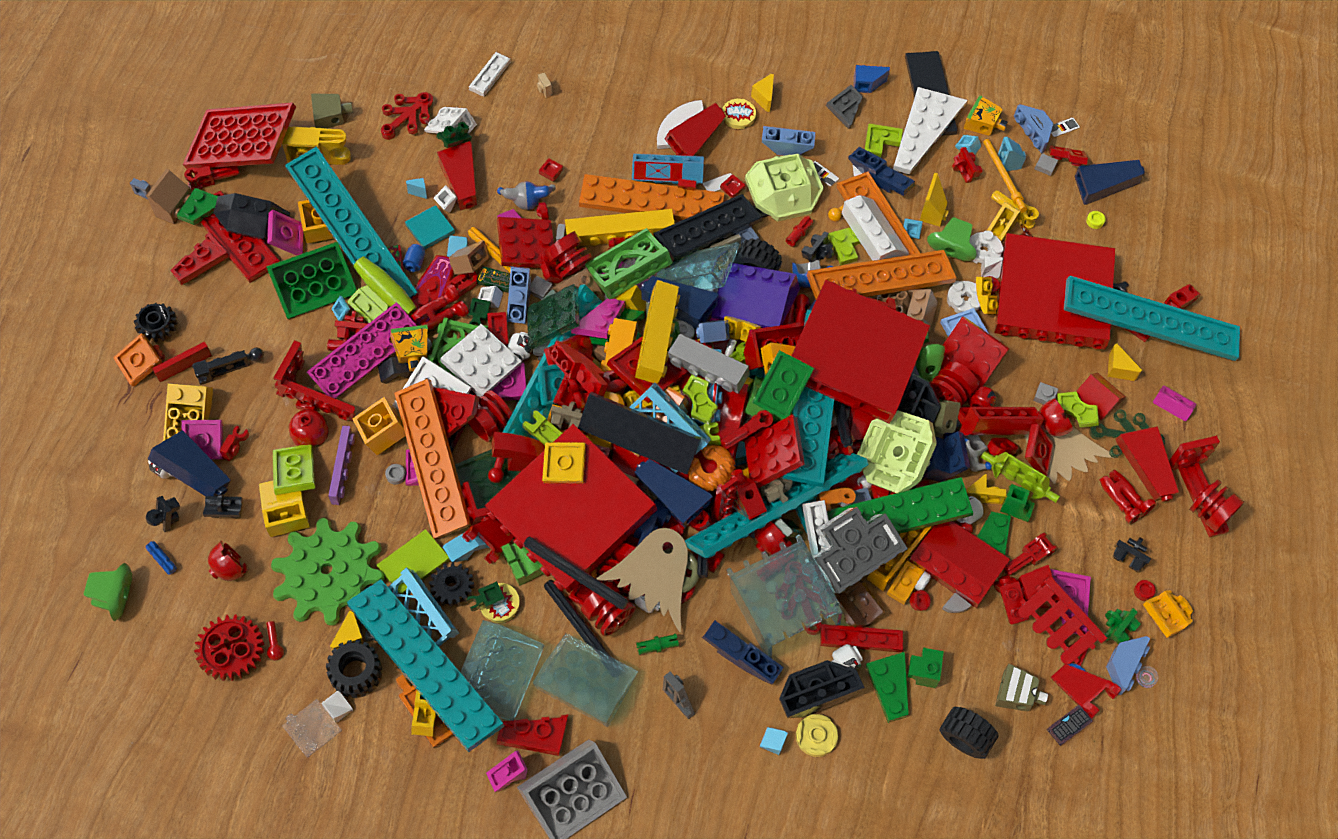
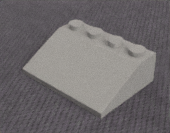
[517,739,627,839]

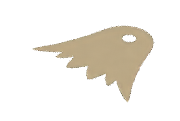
[1024,410,1118,484]
[596,528,688,632]

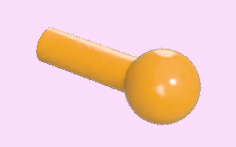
[828,204,844,222]

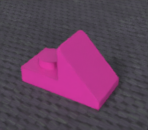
[486,751,527,792]

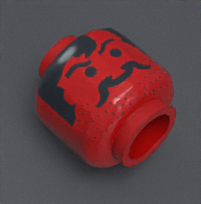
[969,386,997,407]

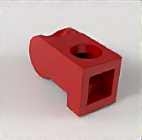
[1164,284,1201,309]

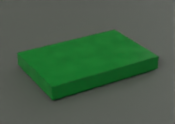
[752,350,814,419]

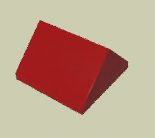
[1077,372,1126,421]

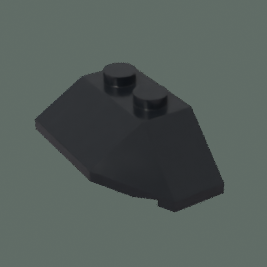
[214,193,291,240]
[897,373,941,423]
[779,660,865,718]

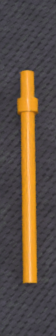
[983,139,1027,213]

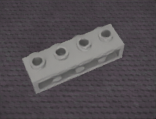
[668,334,750,393]

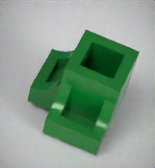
[1000,484,1035,522]
[908,647,944,689]

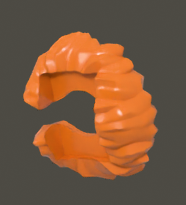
[688,445,735,492]

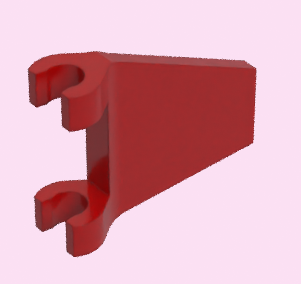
[462,518,513,564]
[1051,664,1122,720]

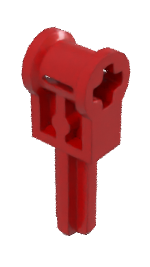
[184,166,239,191]
[721,410,773,449]
[1004,532,1058,575]

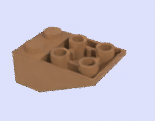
[877,289,938,332]

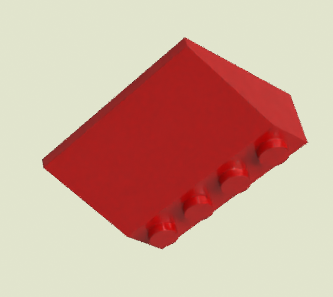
[909,521,1010,608]

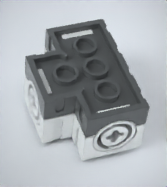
[809,507,908,593]

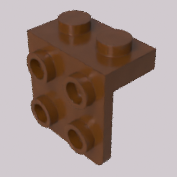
[830,580,886,628]

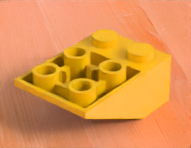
[163,384,213,441]
[259,481,310,537]

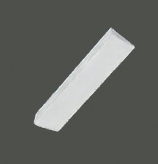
[802,500,828,584]

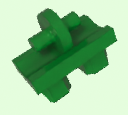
[1104,608,1141,644]

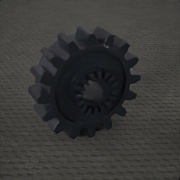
[134,302,178,342]
[429,562,475,607]

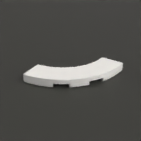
[657,100,703,149]

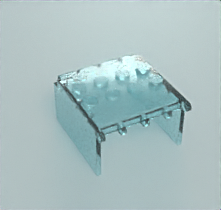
[726,534,842,658]

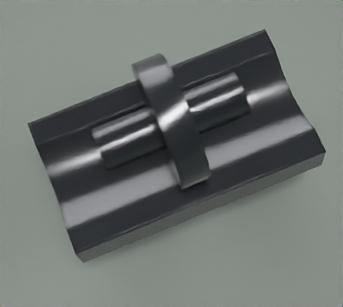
[801,231,834,263]
[203,494,243,518]
[146,496,180,532]
[1112,537,1151,572]

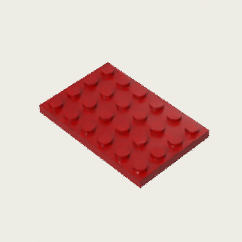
[183,102,296,169]

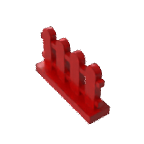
[1018,575,1107,664]

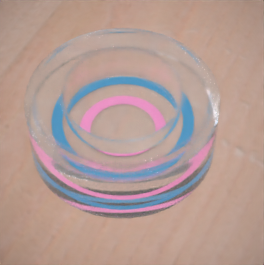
[1136,666,1159,688]

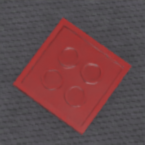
[497,217,557,268]
[941,316,1009,387]
[606,336,688,403]
[744,414,805,488]

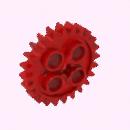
[194,614,265,681]

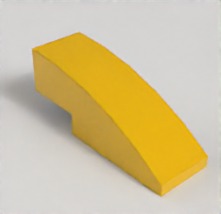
[411,691,436,736]

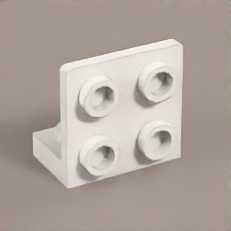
[424,107,477,133]

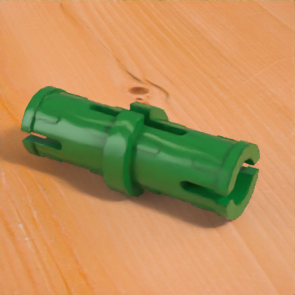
[636,633,679,655]

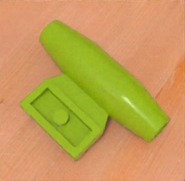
[347,256,417,323]

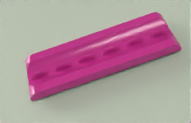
[307,302,417,399]

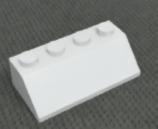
[842,195,909,261]

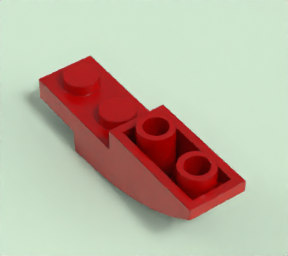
[550,341,608,397]

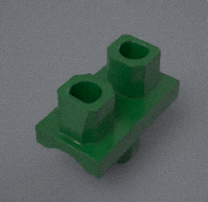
[436,122,472,148]

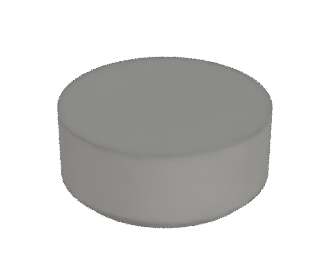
[385,464,406,485]

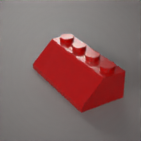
[744,322,805,370]

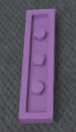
[328,426,355,505]

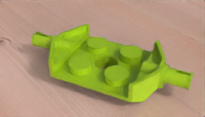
[981,451,1060,503]

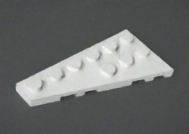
[893,87,968,174]

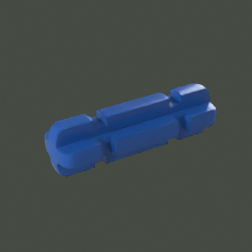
[145,541,177,575]

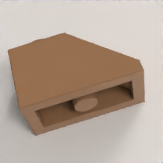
[449,241,490,274]

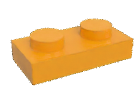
[886,561,924,605]

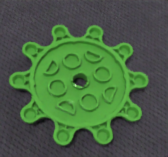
[271,518,385,626]

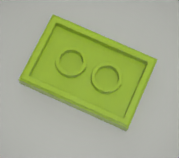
[273,445,315,495]
[377,529,450,595]

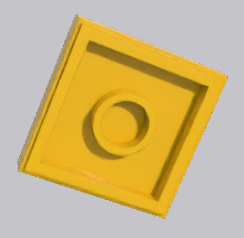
[542,443,586,483]

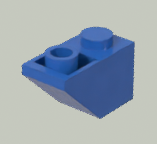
[854,65,890,93]

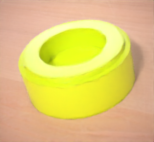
[1086,211,1106,229]

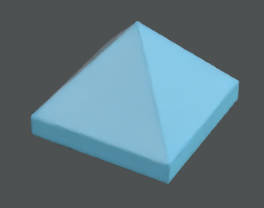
[903,218,923,239]
[331,296,350,321]

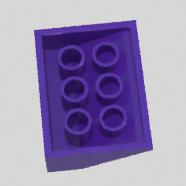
[711,262,800,328]

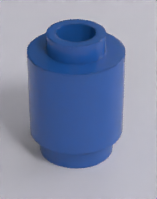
[403,244,425,272]

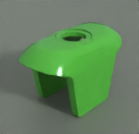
[927,217,977,261]
[915,344,945,382]
[84,563,132,621]

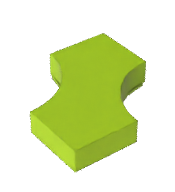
[683,375,718,425]
[1057,391,1099,428]

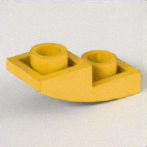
[976,277,998,314]
[724,316,761,342]

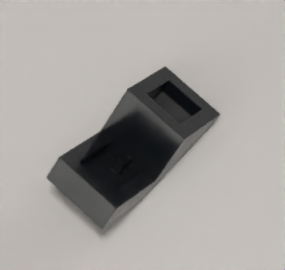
[378,357,414,384]

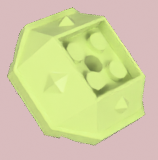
[745,154,824,222]
[857,411,936,493]

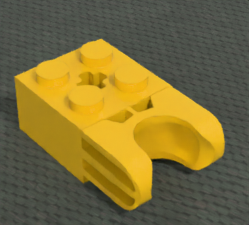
[282,126,351,165]

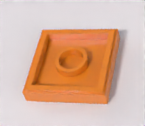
[113,333,162,387]

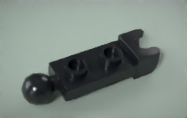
[192,347,264,385]

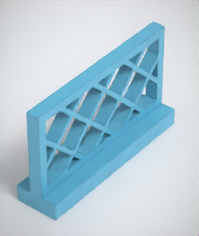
[629,383,711,474]
[388,568,459,647]

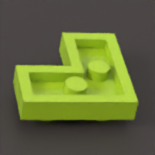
[865,124,903,158]
[828,227,861,266]

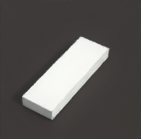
[469,52,511,97]

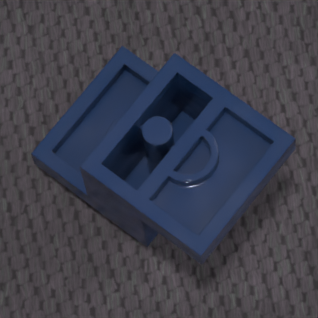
[901,431,970,483]

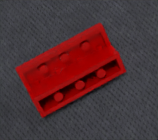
[958,407,1044,435]

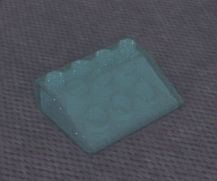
[656,242,740,290]
[460,620,545,721]
[533,633,638,727]

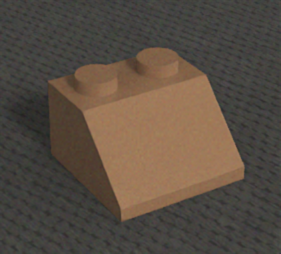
[146,169,192,224]

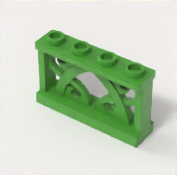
[585,228,672,299]
[427,317,488,379]

